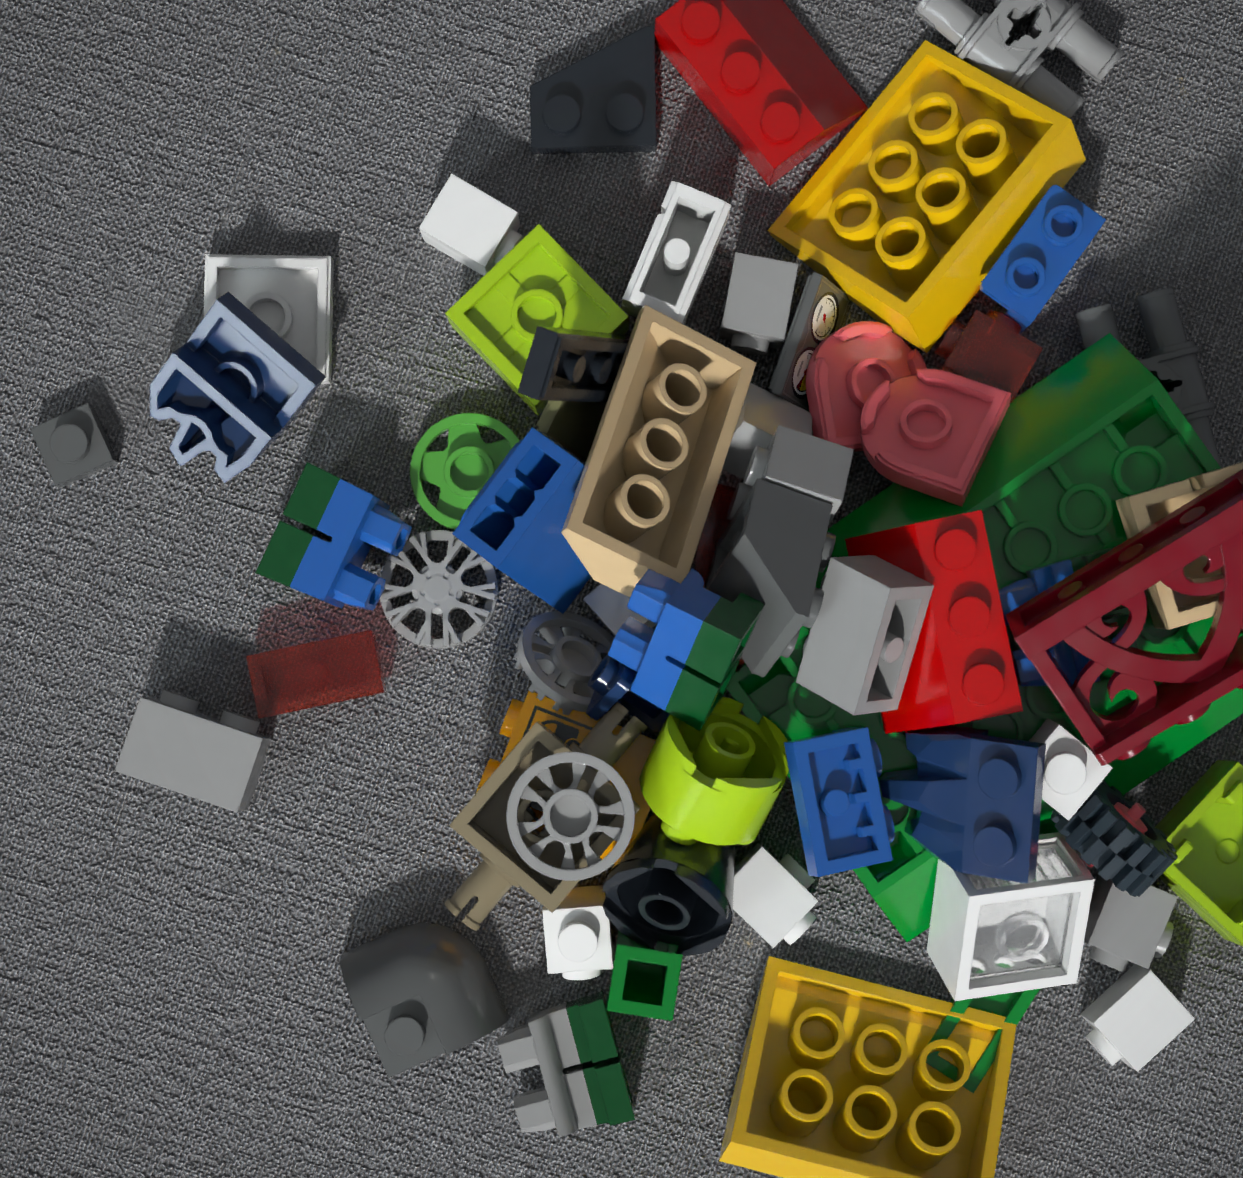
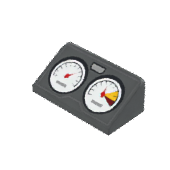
[768,272,850,412]

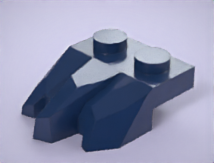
[150,291,326,483]
[879,725,1046,884]

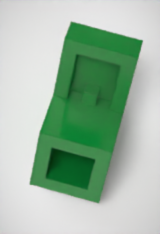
[606,930,683,1021]

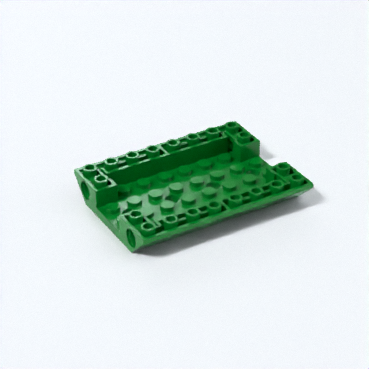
[727,333,1243,943]

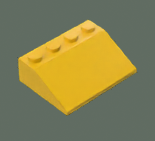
[768,40,1086,353]
[719,956,1017,1178]

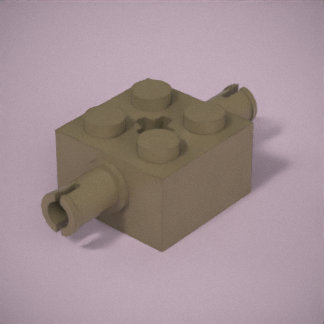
[444,701,648,931]

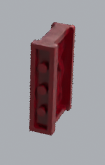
[1006,469,1243,766]

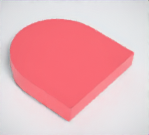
[806,321,927,452]
[860,368,1011,507]

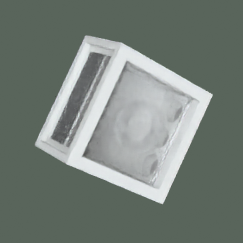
[927,832,1095,1001]

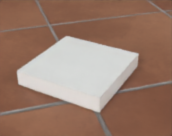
[204,254,334,384]

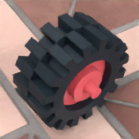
[1051,780,1178,897]

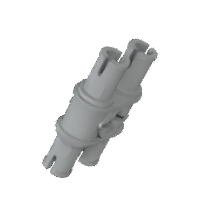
[914,0,1124,119]

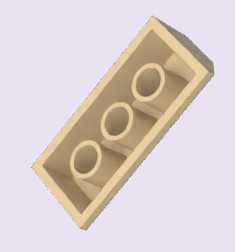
[561,305,756,597]

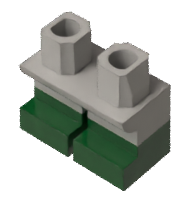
[497,991,635,1137]

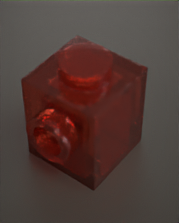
[935,310,1043,404]

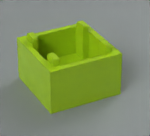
[445,224,629,416]
[1155,760,1243,946]

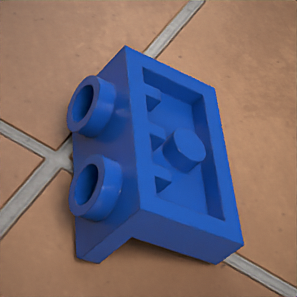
[980,185,1106,336]
[784,727,895,877]

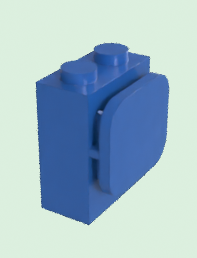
[452,427,591,614]

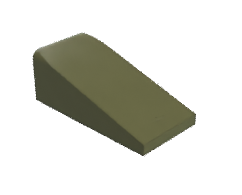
[536,401,607,462]

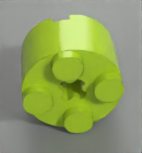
[639,697,789,846]

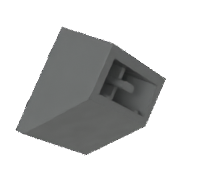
[705,478,836,677]

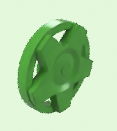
[410,413,520,530]

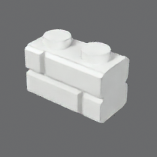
[622,181,732,325]

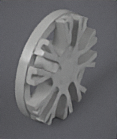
[380,530,498,649]
[514,611,614,719]
[506,752,635,881]

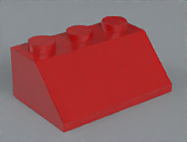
[655,0,868,187]
[845,510,1023,734]

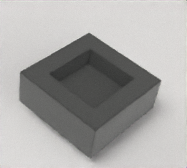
[30,403,119,489]

